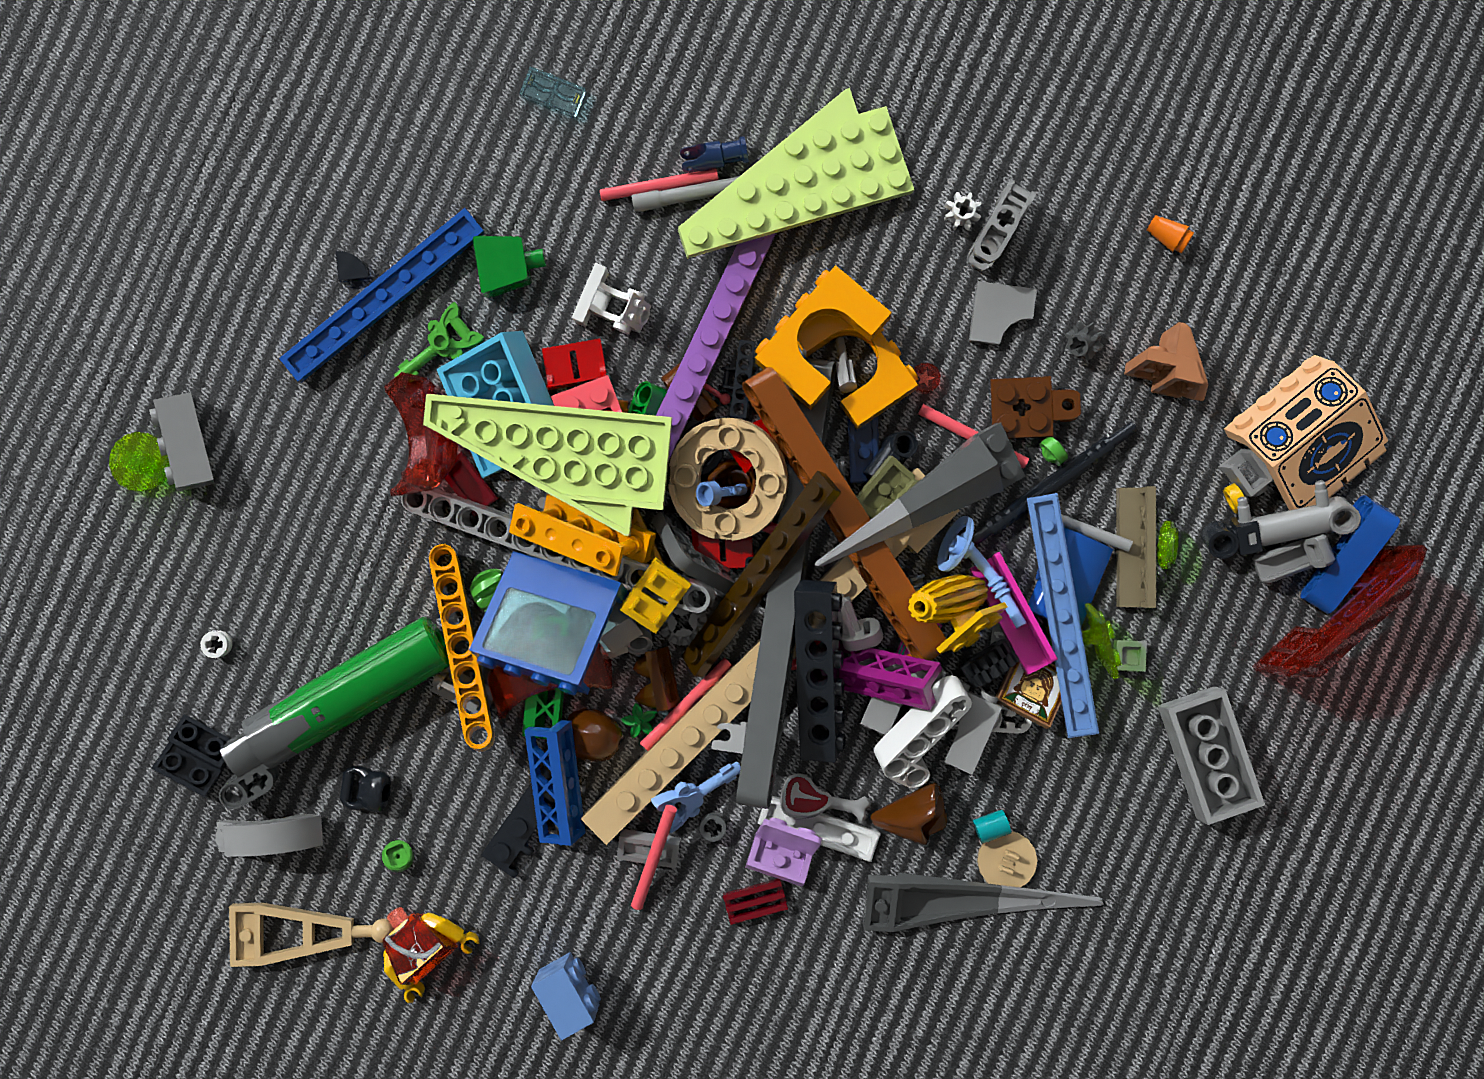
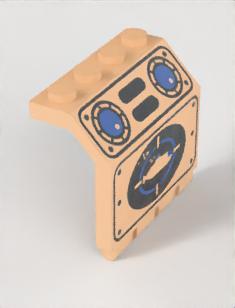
[1224,355,1388,510]

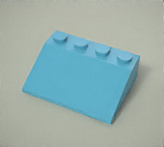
[436,331,554,478]

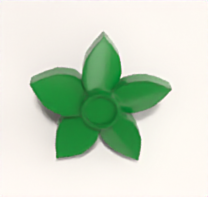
[621,703,656,739]

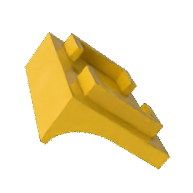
[620,557,692,634]

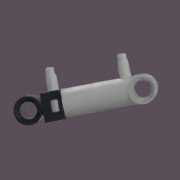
[1201,480,1361,559]

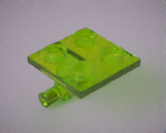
[1045,603,1121,679]

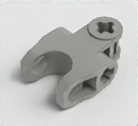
[967,178,1037,272]

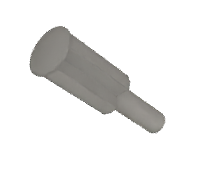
[835,337,857,393]

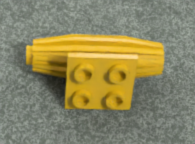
[908,574,1008,653]

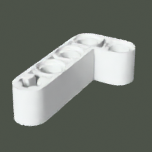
[874,675,972,788]

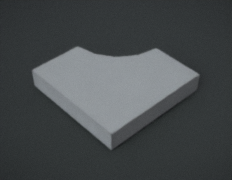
[969,281,1037,345]

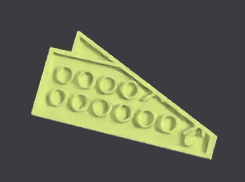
[678,88,914,259]
[423,394,673,536]

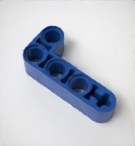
[1300,495,1400,614]

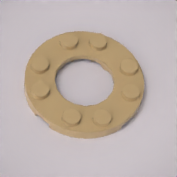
[668,418,788,541]

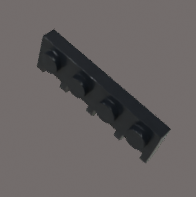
[481,764,584,878]

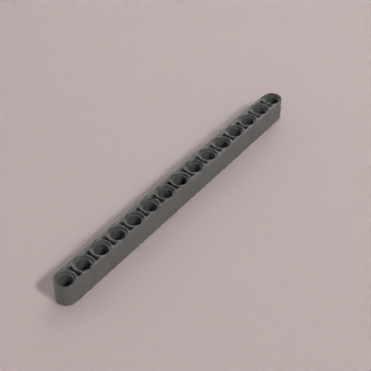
[736,358,836,809]

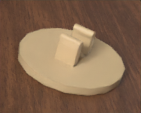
[977,831,1037,888]

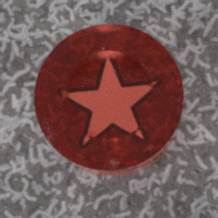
[914,363,940,394]

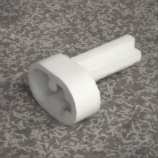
[838,594,883,651]

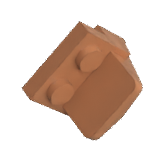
[1124,322,1208,401]

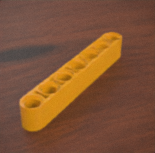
[429,544,495,752]

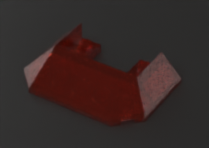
[1252,545,1428,678]

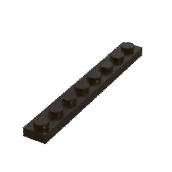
[681,471,841,678]

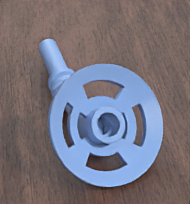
[937,516,1027,629]

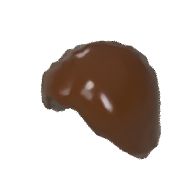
[707,458,756,509]
[567,708,622,762]

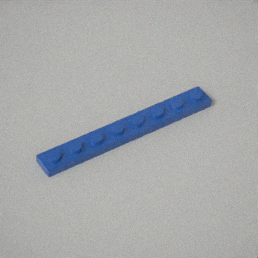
[279,208,485,383]

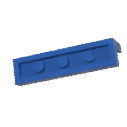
[524,720,586,846]

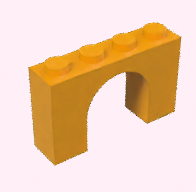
[755,265,892,410]
[797,316,918,430]

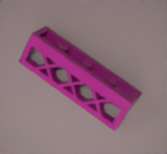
[820,641,942,711]

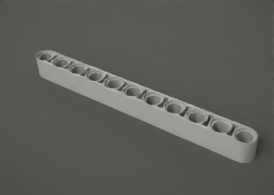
[401,485,715,613]

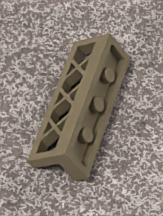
[1116,486,1156,608]

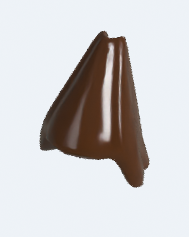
[871,783,948,845]

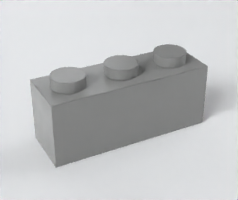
[149,392,214,492]

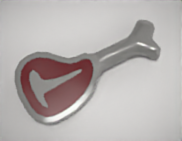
[780,774,871,822]

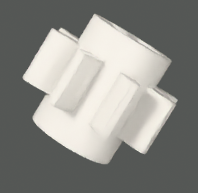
[944,192,981,230]

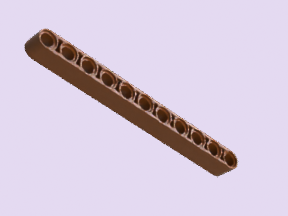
[742,367,946,661]

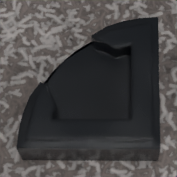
[335,251,371,283]

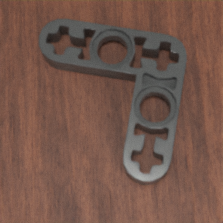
[651,508,739,594]

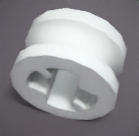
[200,630,232,658]

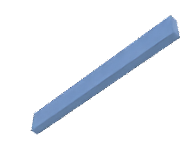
[1027,493,1099,738]

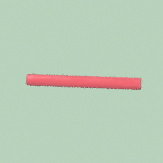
[600,169,718,201]
[918,404,1029,469]
[640,657,733,751]
[631,805,677,910]

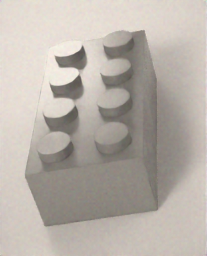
[1158,686,1265,825]

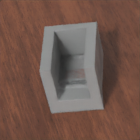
[1218,449,1273,497]

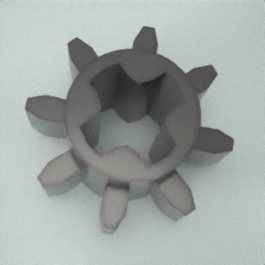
[1065,321,1104,360]

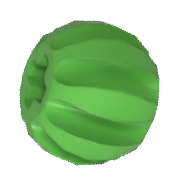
[470,569,504,612]

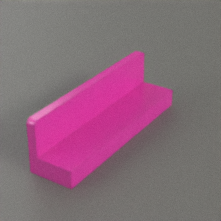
[969,552,1058,676]

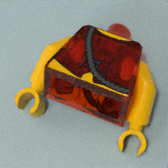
[382,907,479,1003]

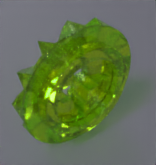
[1157,521,1179,569]

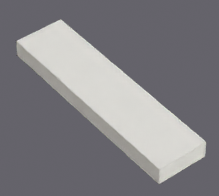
[757,796,881,862]

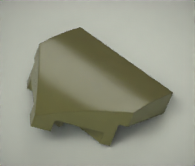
[856,456,919,519]

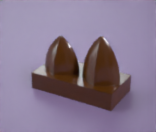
[633,646,680,711]

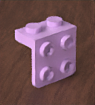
[745,818,822,887]

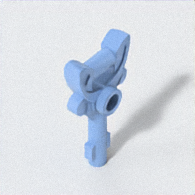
[651,761,741,833]

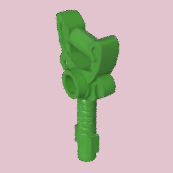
[394,302,484,384]

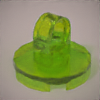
[109,432,170,492]

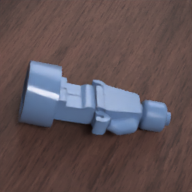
[696,481,747,507]

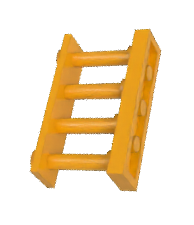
[509,494,656,576]

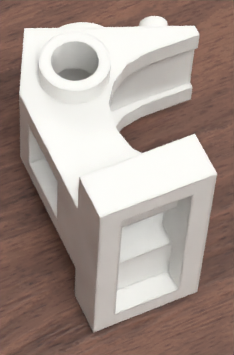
[572,263,651,334]

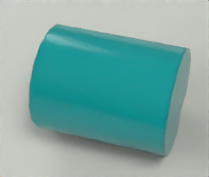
[972,809,1012,844]

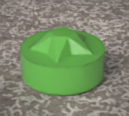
[1039,436,1068,466]
[382,840,414,872]

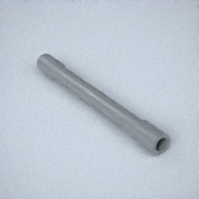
[631,176,740,213]

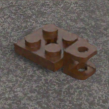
[990,376,1081,439]

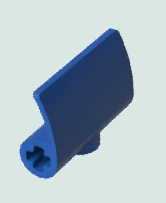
[1028,527,1113,626]

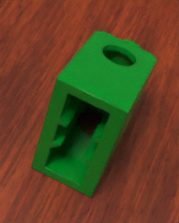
[473,236,546,298]

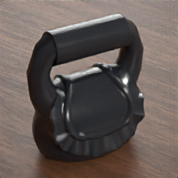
[339,766,391,812]

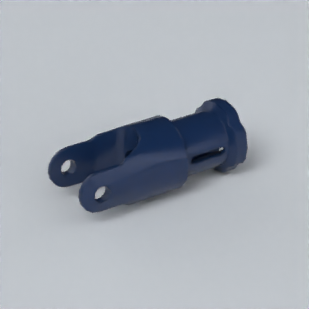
[680,136,749,173]

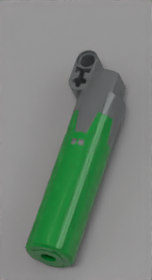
[219,617,450,809]

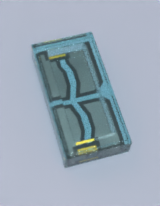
[519,66,586,118]

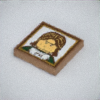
[996,661,1062,729]

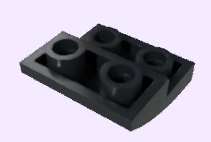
[151,714,231,799]

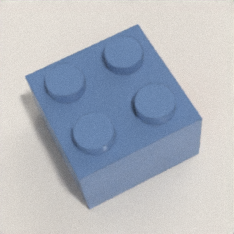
[531,952,601,1041]

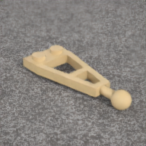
[229,903,395,967]

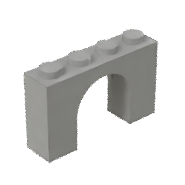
[860,653,1002,775]

